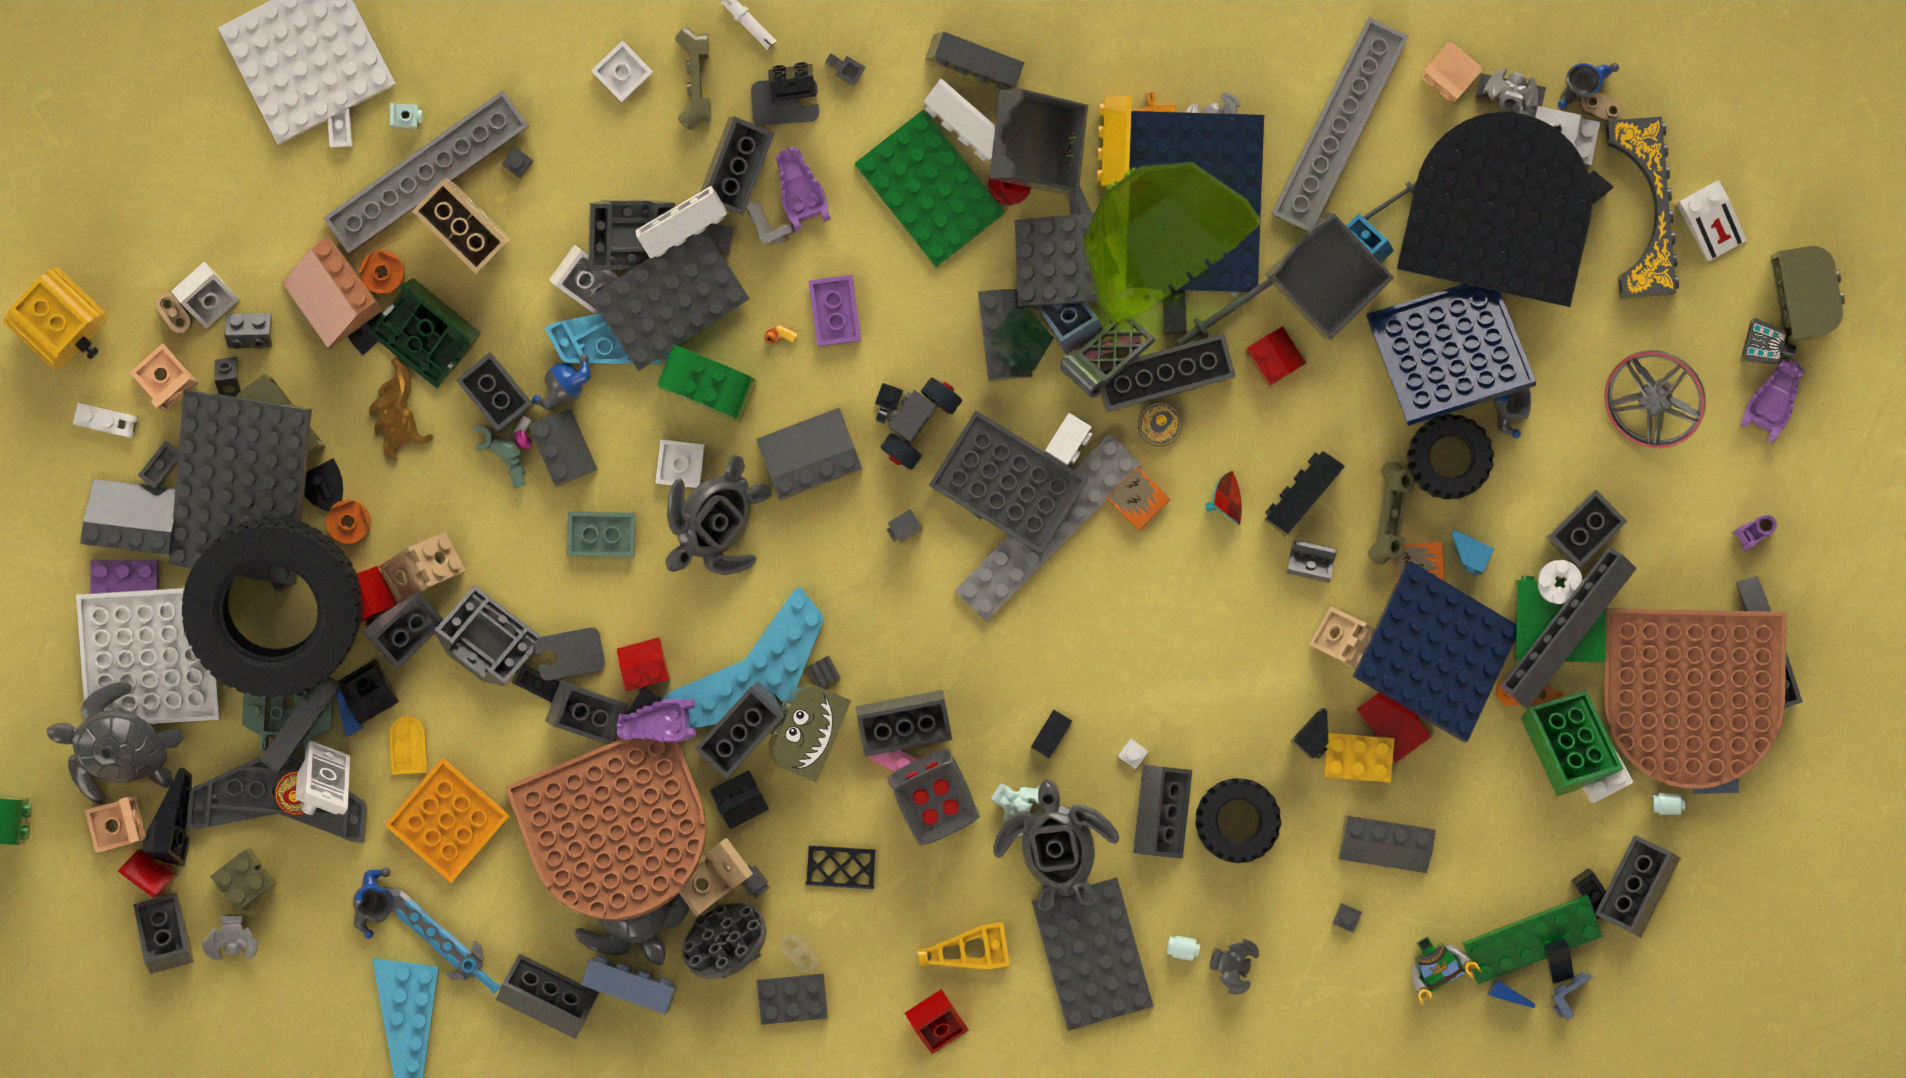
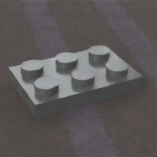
[757,973,828,1025]

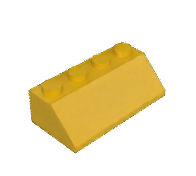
[1097,95,1132,189]

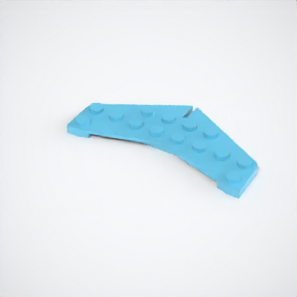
[544,313,671,364]
[662,587,824,728]

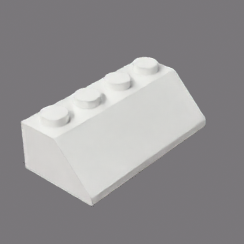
[924,79,995,162]

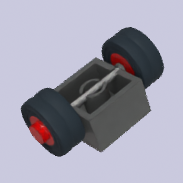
[880,377,962,470]

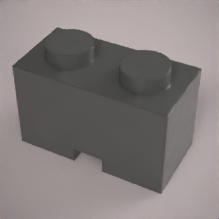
[886,509,923,544]

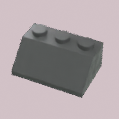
[528,409,598,488]

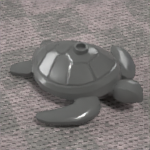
[665,455,772,575]
[46,682,184,804]
[993,779,1119,911]
[575,893,689,965]

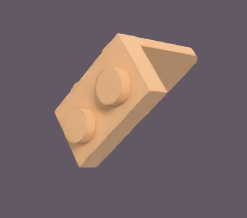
[1421,42,1482,103]

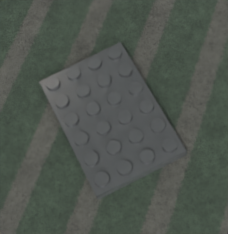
[590,230,750,371]
[929,410,1089,555]
[1031,877,1153,1031]

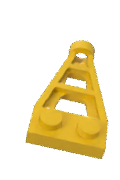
[917,921,1010,969]

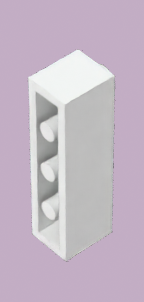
[635,186,727,259]

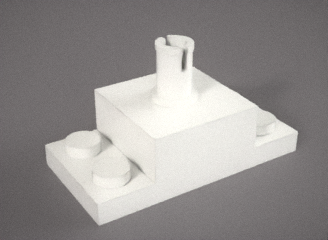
[1519,106,1600,166]
[296,740,350,815]

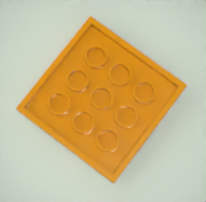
[385,758,510,883]

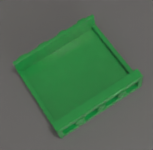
[1514,576,1606,663]

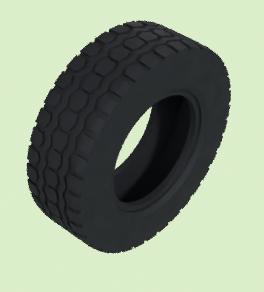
[181,517,363,697]

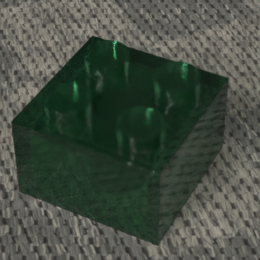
[990,307,1054,373]

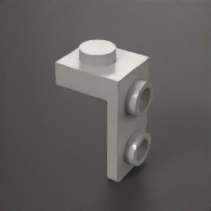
[747,202,795,245]

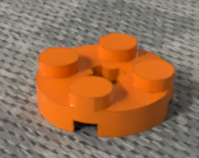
[359,250,405,295]
[326,500,371,544]

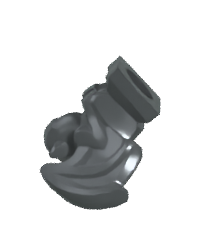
[1209,939,1259,995]

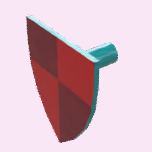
[1205,471,1242,525]

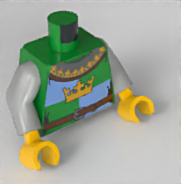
[1412,936,1481,1005]

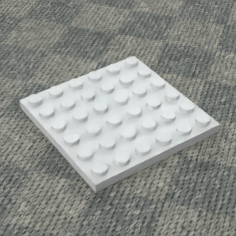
[218,0,396,145]
[76,588,220,724]

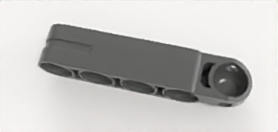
[260,677,338,774]

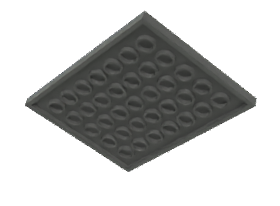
[169,389,312,585]

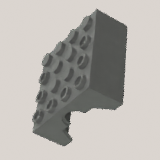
[989,89,1088,193]
[1264,213,1394,340]

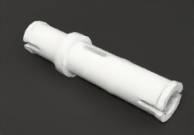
[721,0,777,50]

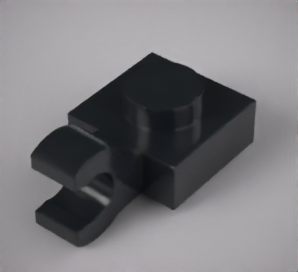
[875,383,903,424]

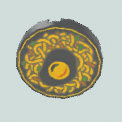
[1138,402,1182,446]

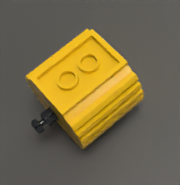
[3,267,108,370]

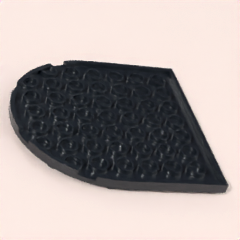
[1397,112,1593,307]

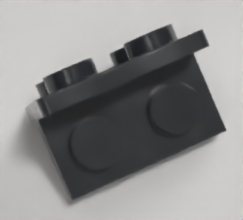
[768,62,816,102]
[710,771,769,829]

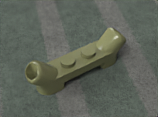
[675,27,711,130]
[1368,462,1415,564]

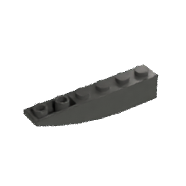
[1736,576,1803,708]

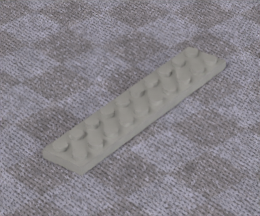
[1271,17,1408,232]
[323,90,529,254]
[955,434,1141,622]

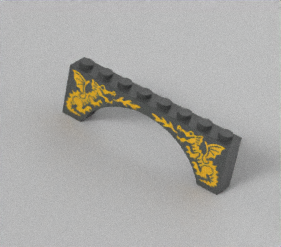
[1605,116,1679,299]

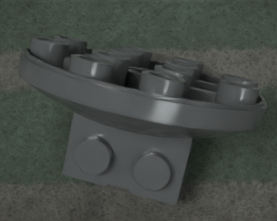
[683,903,767,979]

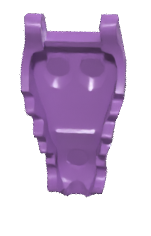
[776,148,831,232]
[1740,359,1804,443]
[617,699,696,743]

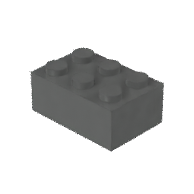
[456,352,535,433]
[1545,490,1627,568]

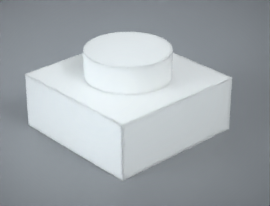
[1118,738,1149,769]

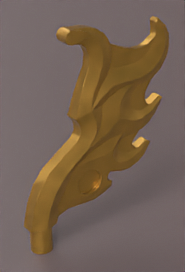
[369,357,433,460]

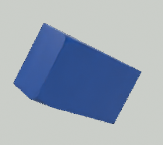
[336,690,364,737]
[1487,980,1536,1008]

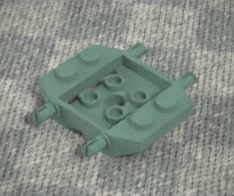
[242,689,334,752]

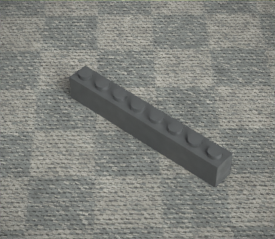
[1500,547,1637,708]

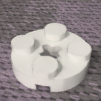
[1537,560,1582,604]

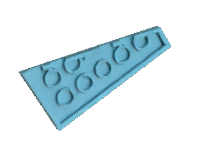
[372,958,439,1078]

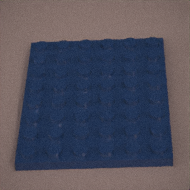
[1125,111,1264,292]

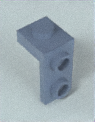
[1550,972,1593,1020]

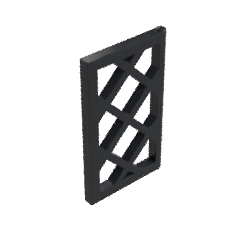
[805,846,875,890]

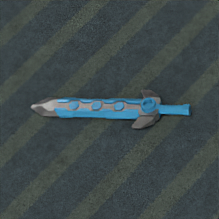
[383,887,501,994]

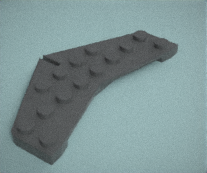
[186,754,368,843]

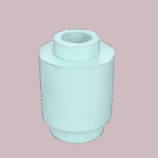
[1653,793,1685,815]
[1167,935,1200,961]

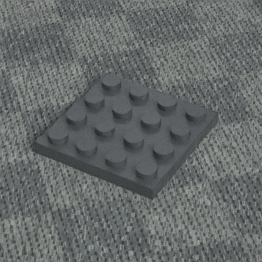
[1015,212,1107,308]

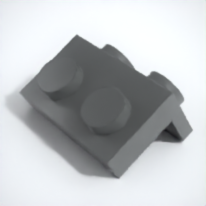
[225,313,272,349]
[1286,540,1337,583]

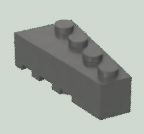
[925,31,1025,90]

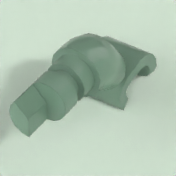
[472,425,526,489]

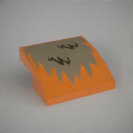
[1106,467,1170,531]
[1396,542,1446,582]

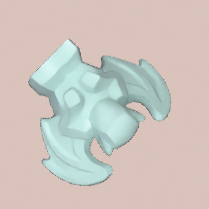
[991,784,1041,836]

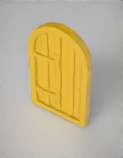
[389,716,427,775]

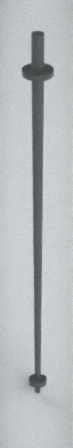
[1175,181,1416,346]

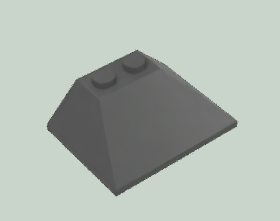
[588,200,675,270]
[434,585,542,686]

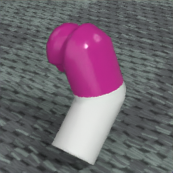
[513,415,532,449]

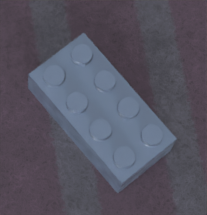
[581,955,677,1014]

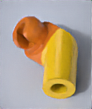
[764,325,798,344]

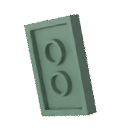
[567,512,635,557]

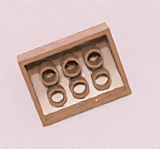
[282,236,383,349]

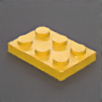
[1324,732,1395,783]

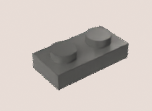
[138,441,179,490]

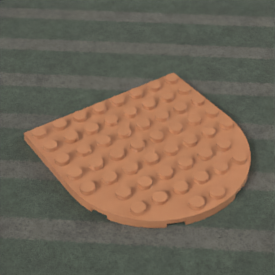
[1604,608,1787,789]
[505,739,706,920]

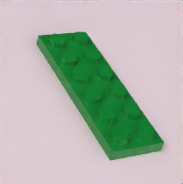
[1462,895,1602,984]

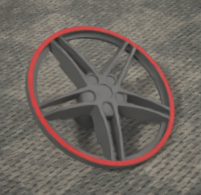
[1604,350,1706,448]

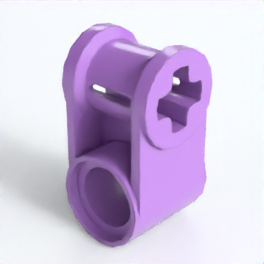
[1732,515,1777,551]

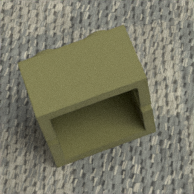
[210,848,277,912]

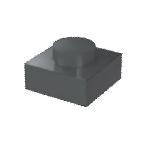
[502,147,533,178]
[1332,903,1362,932]

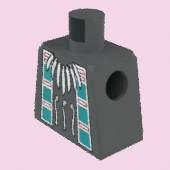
[1740,318,1796,364]

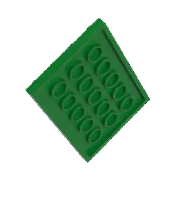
[854,109,1005,268]

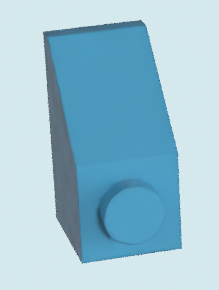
[1346,214,1394,263]
[1450,530,1494,575]

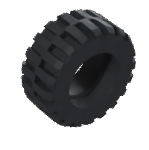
[1407,414,1494,500]
[1195,778,1282,863]

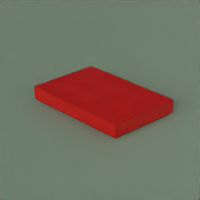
[1356,693,1432,763]

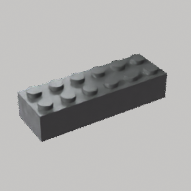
[1101,334,1236,413]

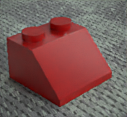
[1245,326,1306,387]
[357,566,396,623]
[617,637,671,691]
[117,849,177,898]
[905,989,969,1054]

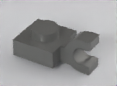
[825,53,866,87]

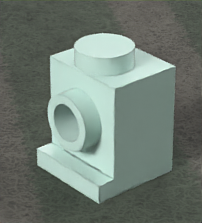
[389,103,423,129]

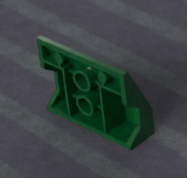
[369,278,481,389]

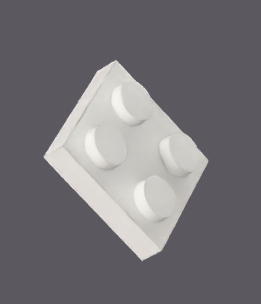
[591,40,654,103]
[655,439,705,489]

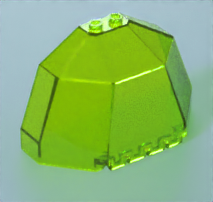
[1082,162,1262,326]

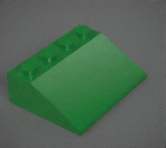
[1521,690,1624,796]

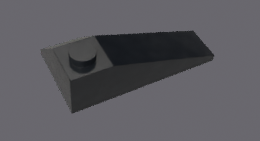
[143,768,192,866]

